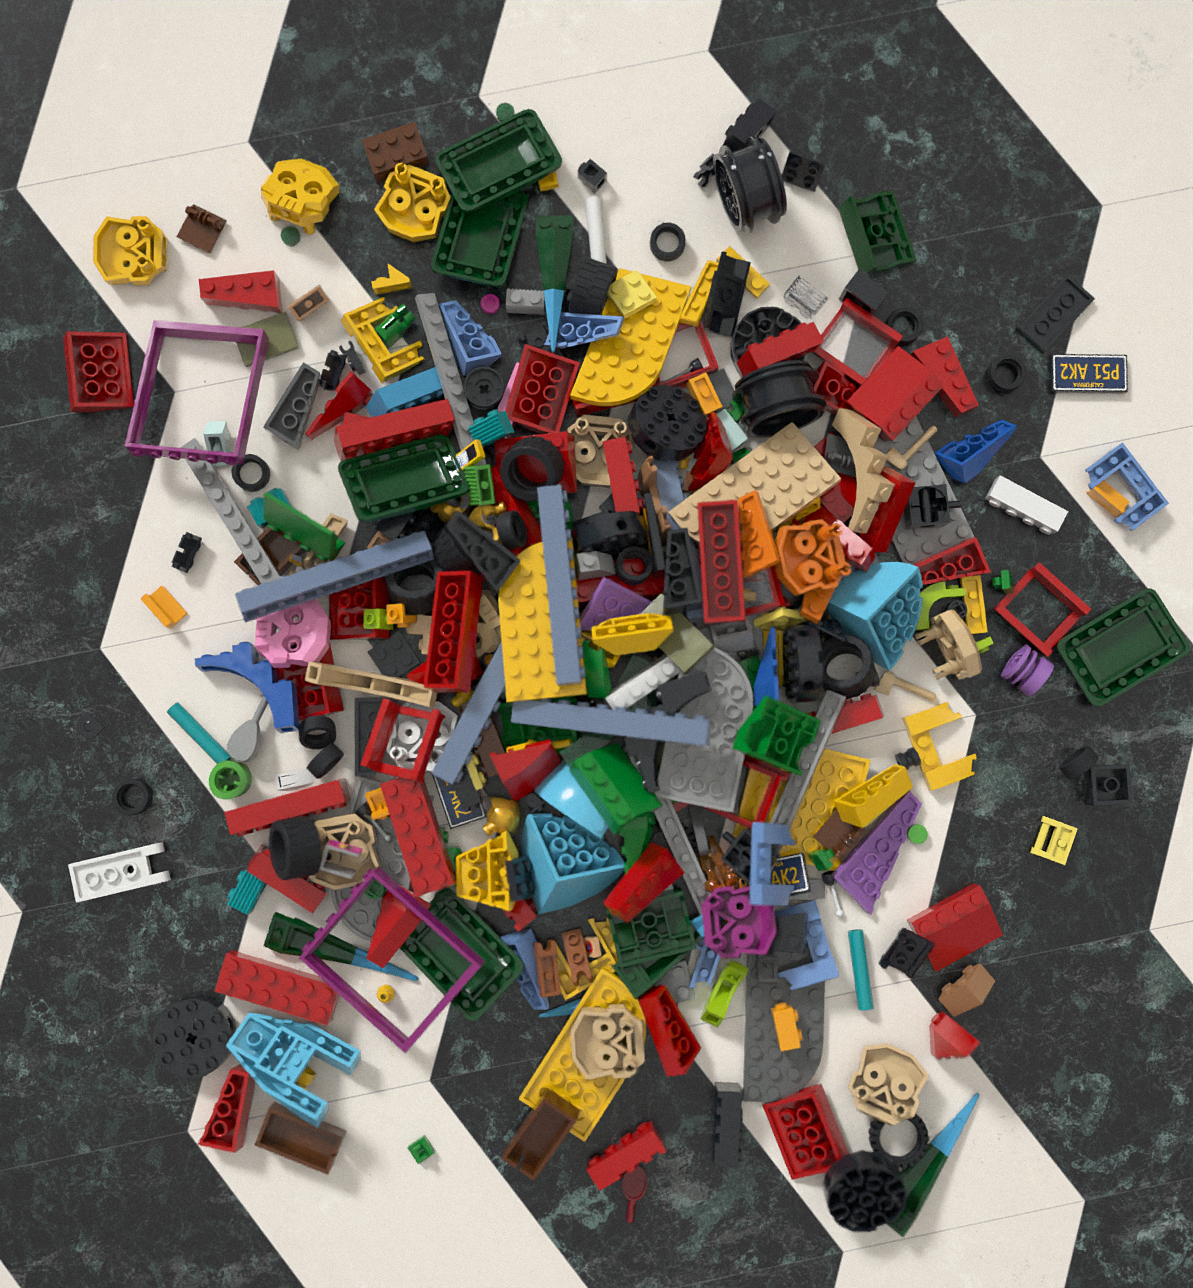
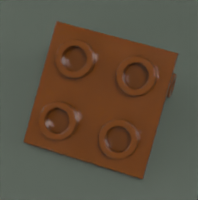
[176,204,227,253]
[813,808,867,862]

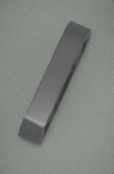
[688,804,710,856]

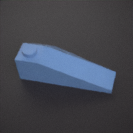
[438,300,502,376]
[544,312,624,348]
[500,929,550,1010]

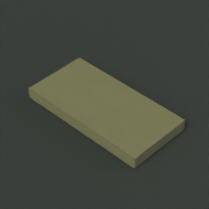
[640,593,714,674]

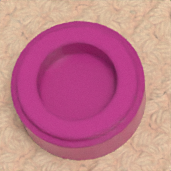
[481,294,500,314]

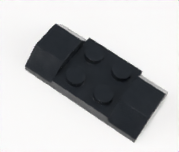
[704,251,751,337]

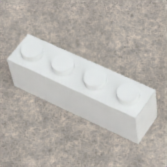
[985,475,1068,535]
[602,654,680,710]

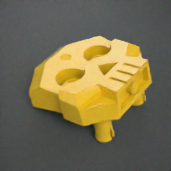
[261,159,339,235]
[374,163,451,242]
[93,216,167,286]

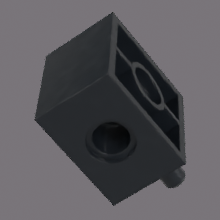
[904,484,961,530]
[720,828,781,884]

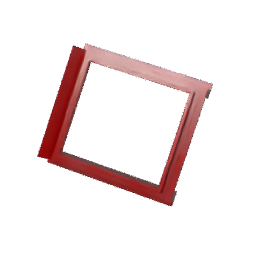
[652,320,719,389]
[993,562,1091,657]
[360,698,446,784]
[703,754,790,830]

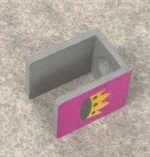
[319,839,363,879]

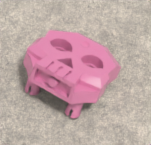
[254,599,331,668]

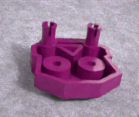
[701,886,777,959]

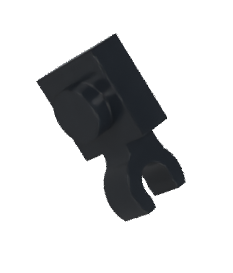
[693,154,715,187]
[339,341,366,375]

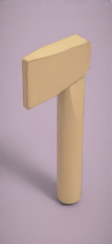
[885,425,937,470]
[874,671,936,701]

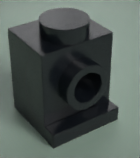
[577,159,607,194]

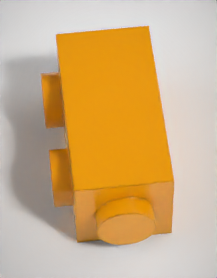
[771,1003,803,1051]

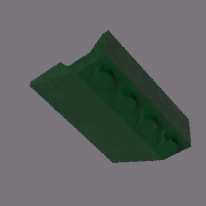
[837,191,917,275]
[605,887,697,968]

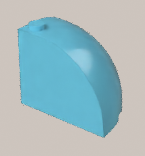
[826,562,923,671]
[534,753,609,838]
[521,813,625,914]

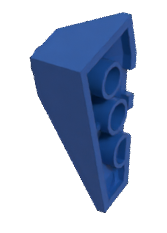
[934,420,1017,484]
[752,627,779,708]

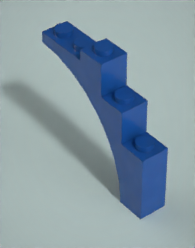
[195,642,299,734]

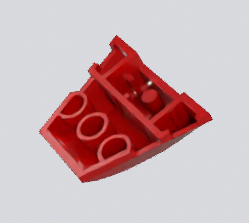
[688,412,732,491]
[490,739,562,802]

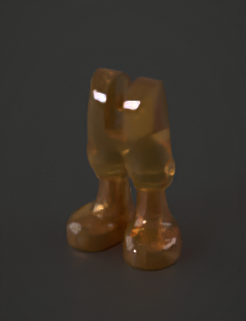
[696,835,740,893]

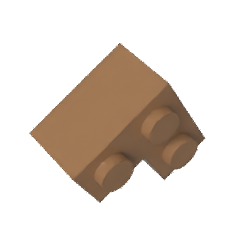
[939,963,995,1017]

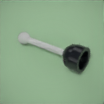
[821,870,844,917]

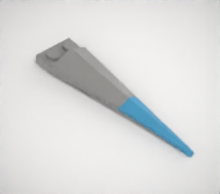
[538,960,695,1017]

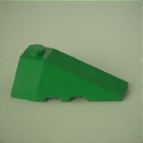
[619,812,655,875]

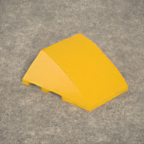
[456,831,519,911]

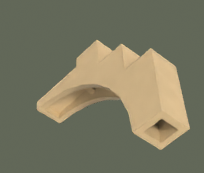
[832,408,895,533]
[305,661,438,708]

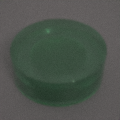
[496,103,515,122]
[281,226,301,246]

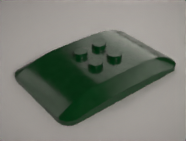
[435,109,563,213]
[431,191,528,287]
[338,434,470,522]
[1057,588,1190,706]
[400,888,524,1021]

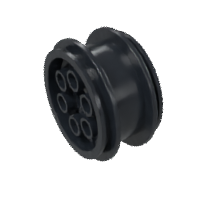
[713,136,787,234]
[732,360,827,438]

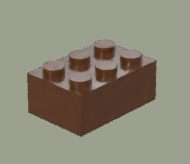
[362,122,430,183]

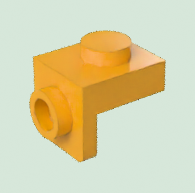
[386,604,417,628]
[365,788,389,820]

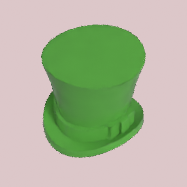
[209,761,252,800]

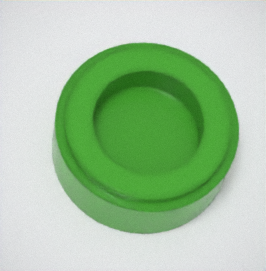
[907,824,928,844]

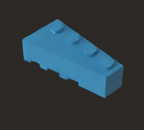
[366,367,444,417]

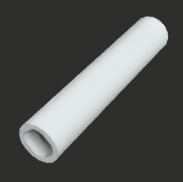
[585,196,606,263]

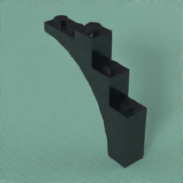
[623,671,712,793]

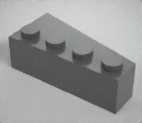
[263,362,321,450]

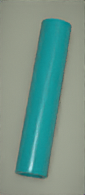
[167,702,232,764]
[847,929,874,1011]

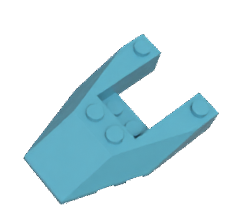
[226,1012,361,1128]

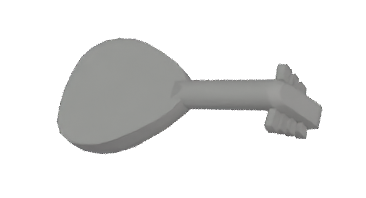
[227,694,268,762]

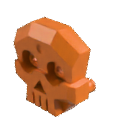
[775,519,851,596]

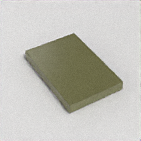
[236,312,299,367]

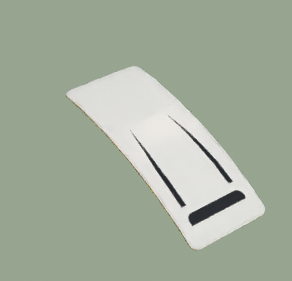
[275,769,313,790]

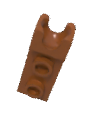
[562,928,593,987]
[533,939,561,998]

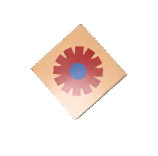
[583,936,601,958]

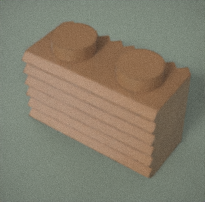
[287,284,330,322]

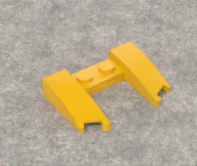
[341,297,424,384]
[902,702,976,791]
[555,918,618,1000]

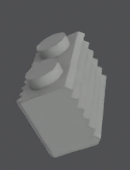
[506,288,545,315]

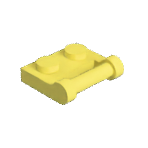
[1030,816,1077,865]

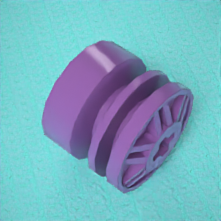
[1001,645,1054,696]

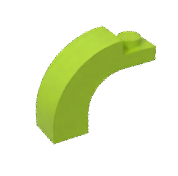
[915,582,966,631]
[700,960,749,1028]

